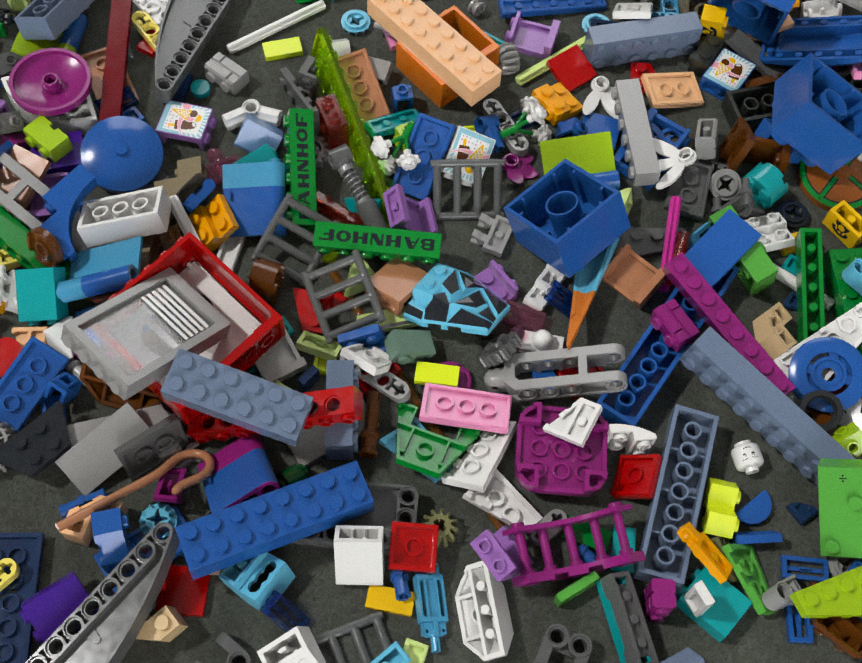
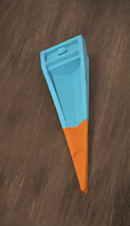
[566,237,620,350]

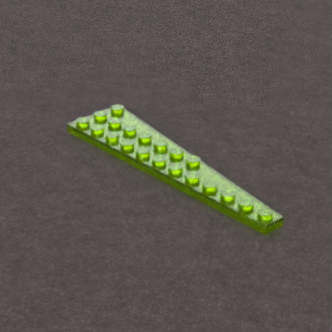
[310,27,390,228]

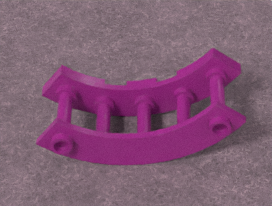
[502,501,646,588]

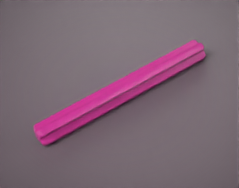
[658,196,682,293]

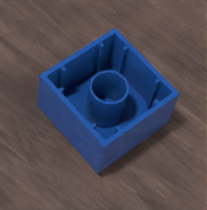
[707,0,796,45]
[770,53,862,175]
[503,159,631,278]

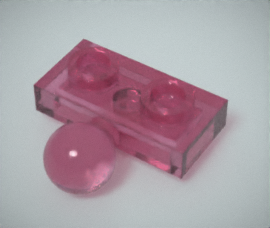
[206,148,239,184]
[501,299,546,341]

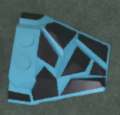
[403,263,510,336]

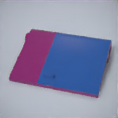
[197,434,280,513]

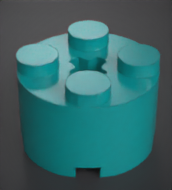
[743,162,788,210]

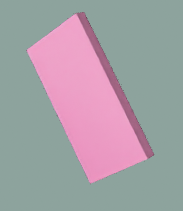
[419,383,512,434]

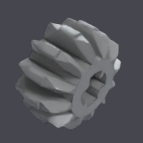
[497,42,521,75]

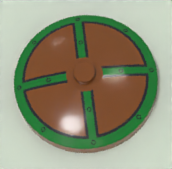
[797,153,862,211]

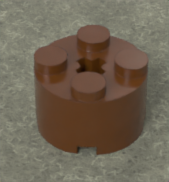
[248,257,286,305]

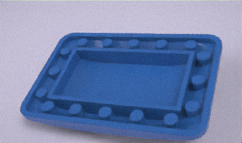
[760,15,862,67]

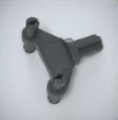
[711,178,766,217]

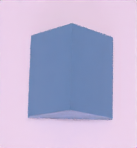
[233,112,283,153]

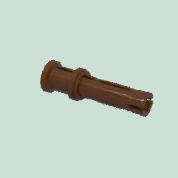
[358,390,381,459]

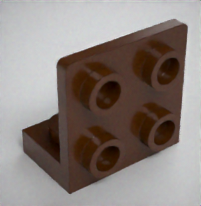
[743,136,791,175]

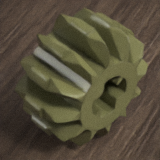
[422,509,459,549]

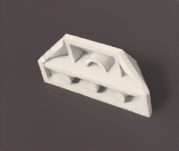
[455,561,514,661]

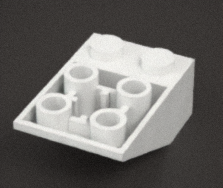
[257,626,326,663]

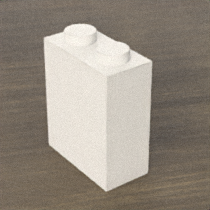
[334,525,384,585]

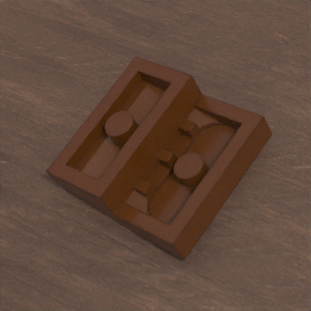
[719,117,755,171]

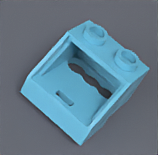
[218,552,296,614]

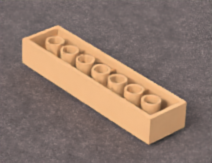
[367,0,502,107]

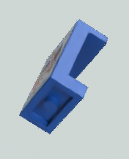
[699,48,757,101]

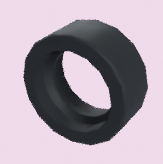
[798,390,843,432]

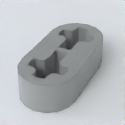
[529,509,567,546]

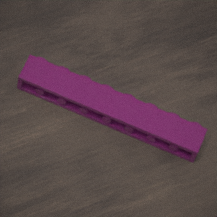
[663,252,796,395]

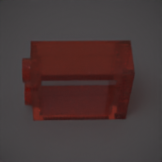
[315,93,349,150]

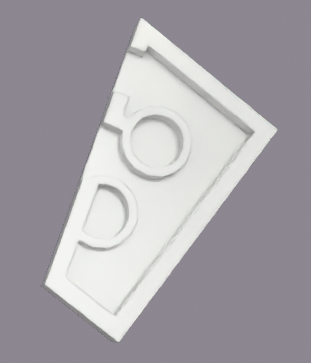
[462,469,543,526]

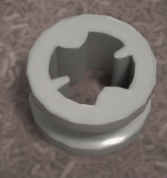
[468,0,486,17]

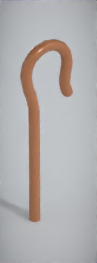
[55,449,215,532]

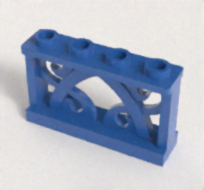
[614,107,691,192]

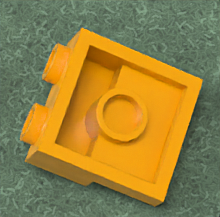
[531,82,583,126]
[188,194,239,252]

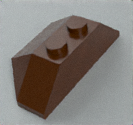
[79,359,161,410]
[808,581,862,658]

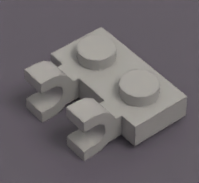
[470,213,512,258]

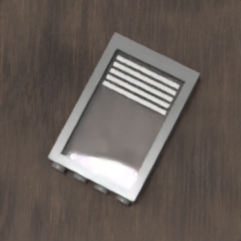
[61,267,231,401]

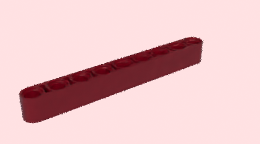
[99,0,133,122]

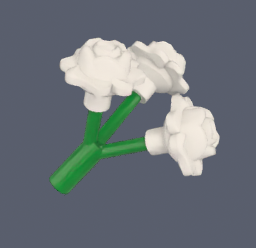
[499,96,552,146]
[371,122,421,176]

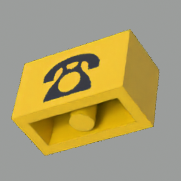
[699,4,729,41]
[822,200,862,249]

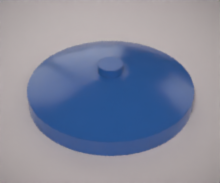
[80,116,164,194]

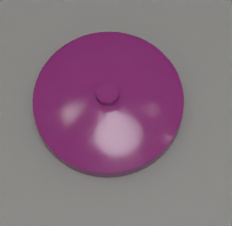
[9,48,92,116]

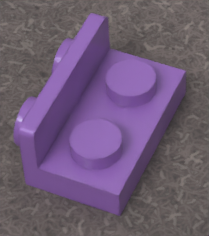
[474,260,518,304]

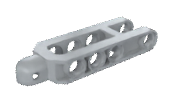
[0,152,97,252]
[484,343,628,402]

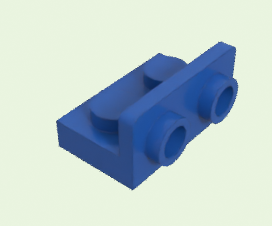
[337,323,386,352]

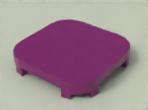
[515,402,609,497]

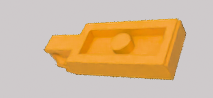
[677,522,733,584]

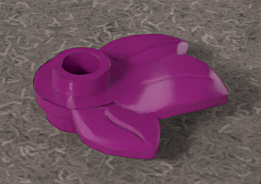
[502,153,538,185]

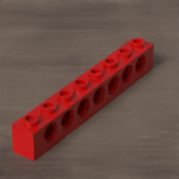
[187,385,363,443]

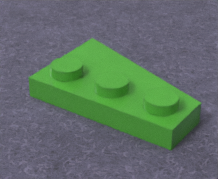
[721,544,778,615]

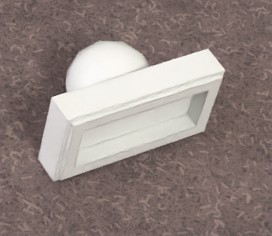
[519,329,564,353]

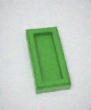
[554,571,600,608]

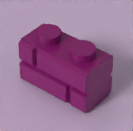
[650,298,700,352]
[642,578,676,623]

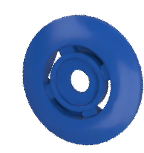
[788,337,862,413]

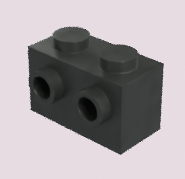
[687,33,725,78]

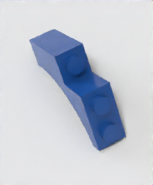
[39,163,98,264]

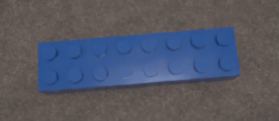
[175,460,374,580]

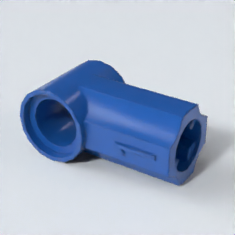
[474,114,506,154]

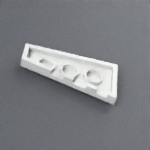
[441,420,517,493]

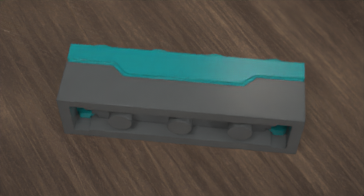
[595,571,659,663]

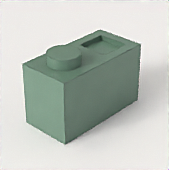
[383,329,436,365]

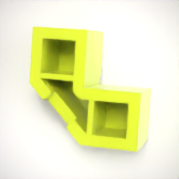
[701,477,741,539]

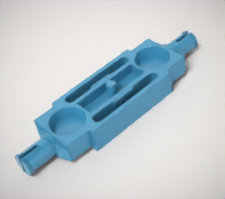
[412,563,449,653]

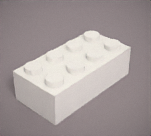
[77,186,172,248]

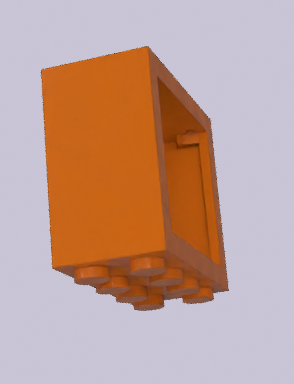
[396,5,500,109]

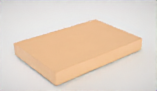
[640,71,705,109]

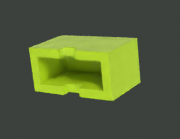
[23,115,73,163]

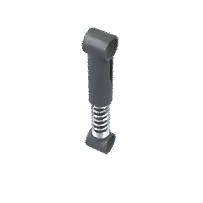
[326,144,389,266]

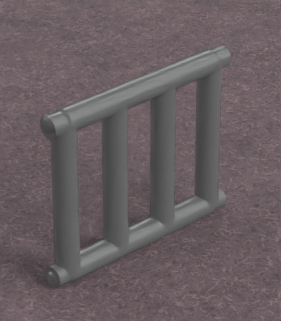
[430,159,505,220]
[251,193,340,288]
[301,249,386,344]
[313,611,391,663]

